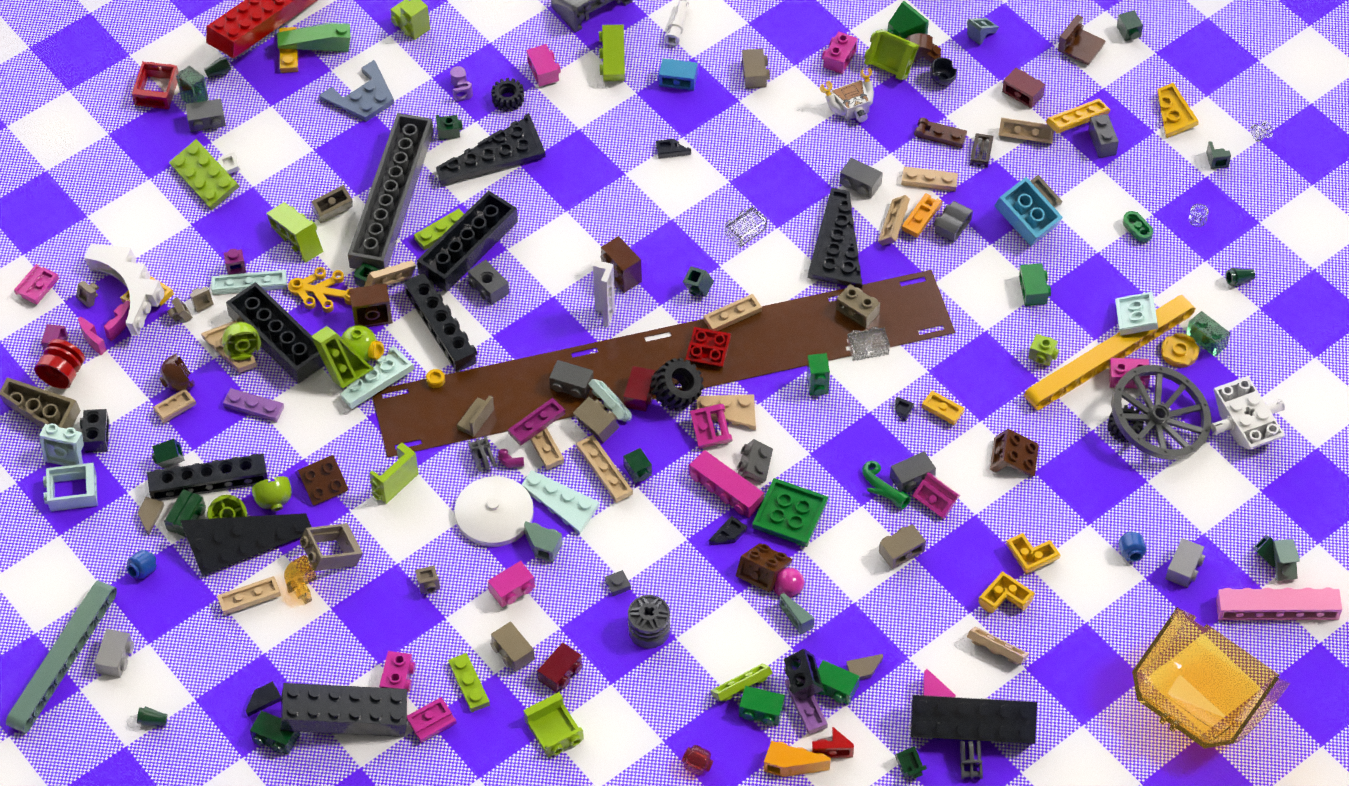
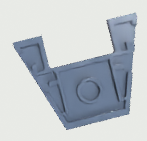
[319,60,394,122]

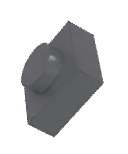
[605,570,631,596]

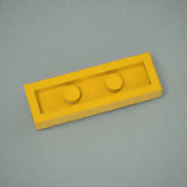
[279,27,298,73]

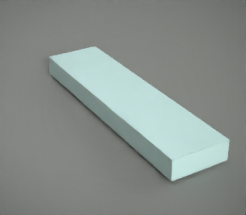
[211,270,287,295]

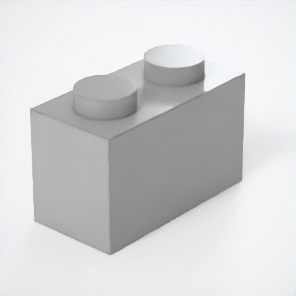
[1166,538,1206,588]
[94,629,134,678]

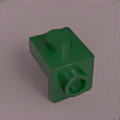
[894,746,927,779]

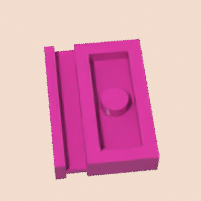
[14,264,59,305]
[912,472,961,519]
[407,697,457,743]

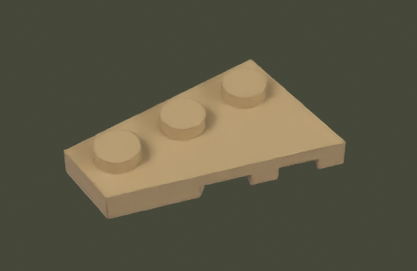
[201,320,257,373]
[697,394,756,430]

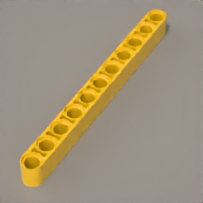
[1023,295,1196,410]

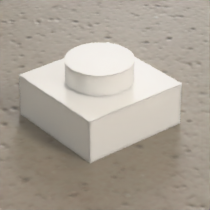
[218,152,241,174]

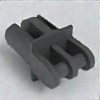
[468,436,497,472]
[960,741,983,780]

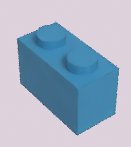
[659,58,698,91]

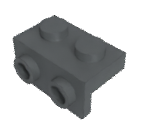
[737,439,773,483]

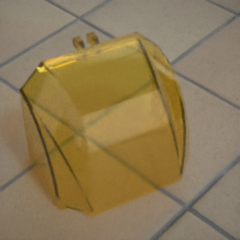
[1132,607,1290,749]

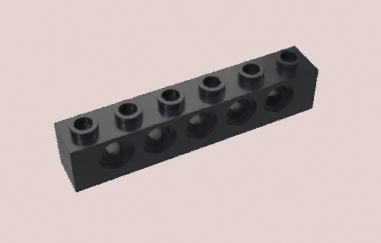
[404,273,478,372]
[147,453,268,501]

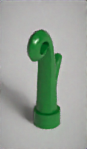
[862,460,911,510]

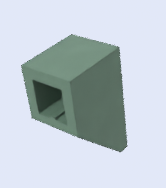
[524,521,563,563]

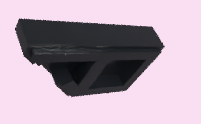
[656,139,691,159]
[709,516,747,545]
[246,681,281,716]

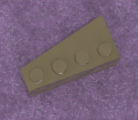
[0,377,81,429]

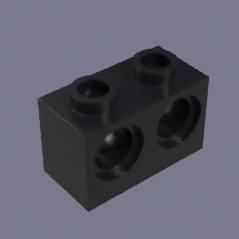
[80,409,110,453]
[784,649,824,700]

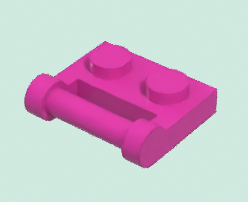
[690,404,733,449]

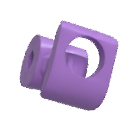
[450,66,473,102]

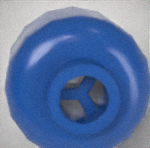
[1118,531,1146,562]
[126,550,157,579]

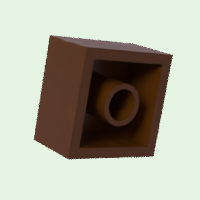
[600,236,642,293]
[349,283,393,327]

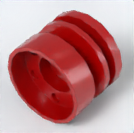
[34,339,85,389]

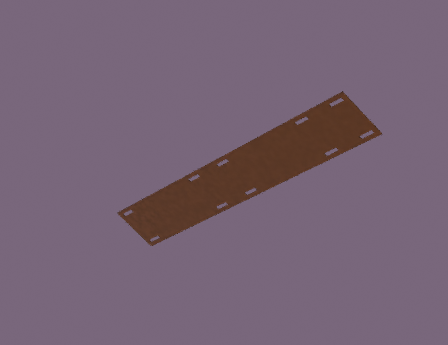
[372,270,956,457]

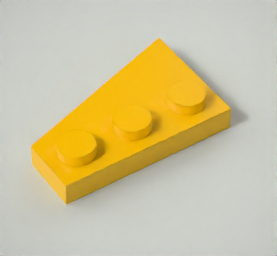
[1157,82,1199,139]

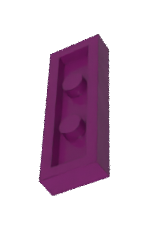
[508,398,565,446]

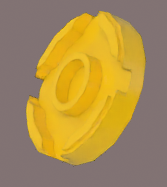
[1161,333,1199,368]

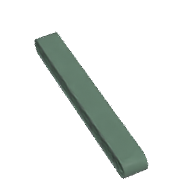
[6,580,117,733]

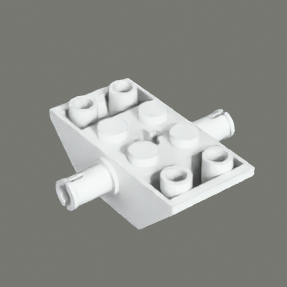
[1211,376,1286,450]

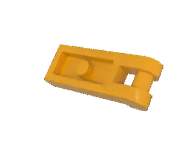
[901,193,943,238]

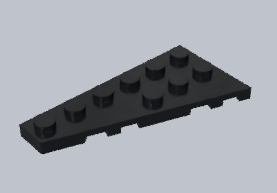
[436,113,546,185]
[807,188,863,289]
[180,513,311,576]

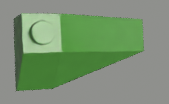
[277,22,351,52]

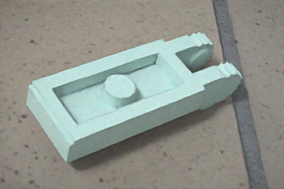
[588,379,632,422]

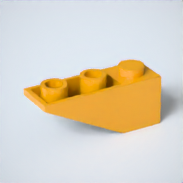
[764,741,831,777]

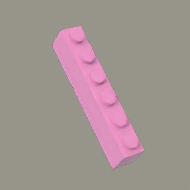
[1216,587,1342,620]

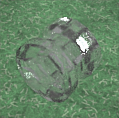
[1251,120,1273,142]
[1188,204,1209,227]

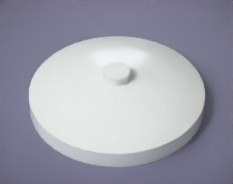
[455,476,534,547]

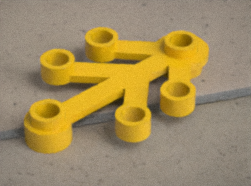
[288,267,353,313]

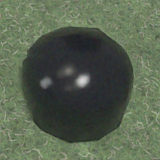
[930,57,957,85]

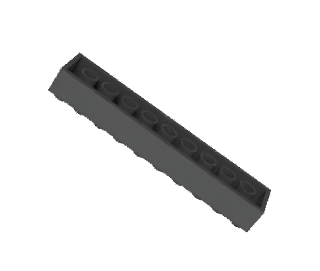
[348,113,434,270]

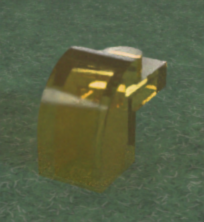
[284,554,317,604]

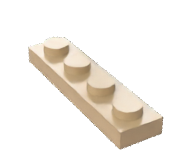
[576,435,633,503]

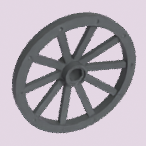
[1111,365,1211,460]

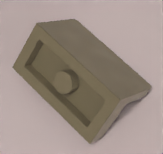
[457,396,494,437]

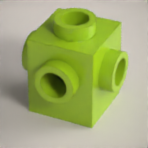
[1028,333,1059,366]

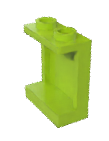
[864,29,919,80]
[369,442,419,504]
[523,692,584,757]

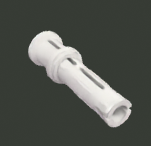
[664,0,690,46]

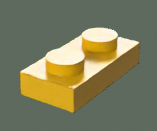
[921,391,965,425]

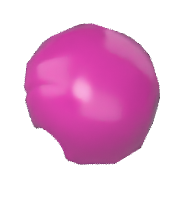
[774,567,805,598]

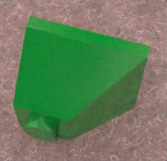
[887,1,929,39]

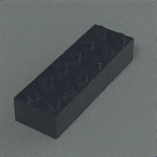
[417,190,518,292]
[226,282,325,384]
[280,683,407,737]
[910,694,1037,744]

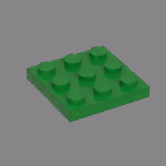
[752,478,829,547]

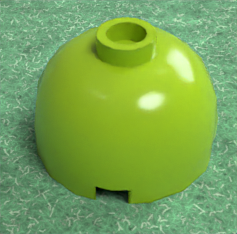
[222,322,261,360]
[341,325,377,362]
[252,476,292,512]
[207,494,247,519]

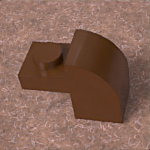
[905,33,941,63]

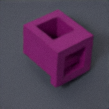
[224,249,246,275]
[41,324,68,350]

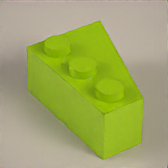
[311,326,374,389]

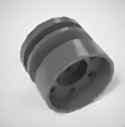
[628,595,670,649]

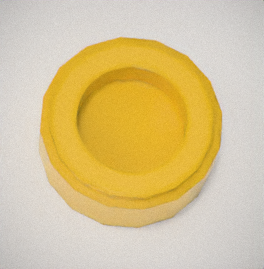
[367,340,384,360]
[426,369,445,388]

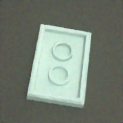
[1115,292,1158,336]

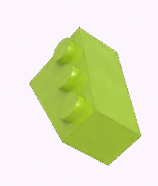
[599,25,625,81]
[266,202,324,263]

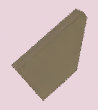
[138,497,165,535]
[846,654,883,680]

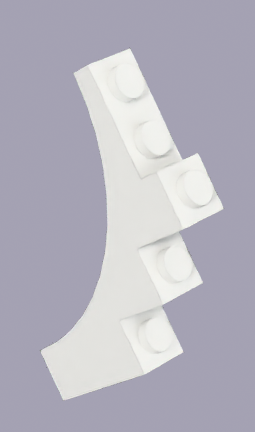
[84,244,164,335]

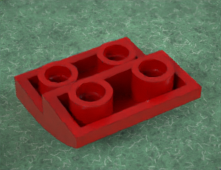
[686,327,731,367]

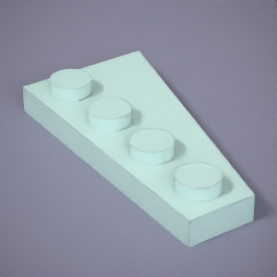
[340,346,415,409]
[522,470,599,535]

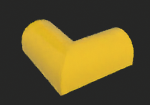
[1006,533,1061,574]
[978,571,1035,613]

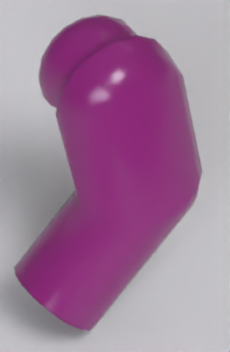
[497,449,524,468]

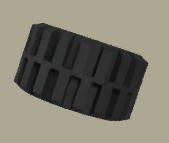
[651,358,704,411]

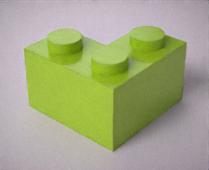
[390,0,430,40]

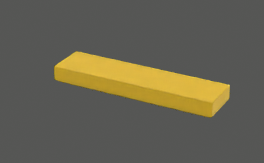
[1046,99,1110,134]

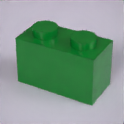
[1019,263,1051,306]
[807,353,830,396]
[818,660,860,705]
[739,686,785,726]

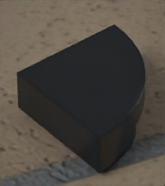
[895,397,914,421]

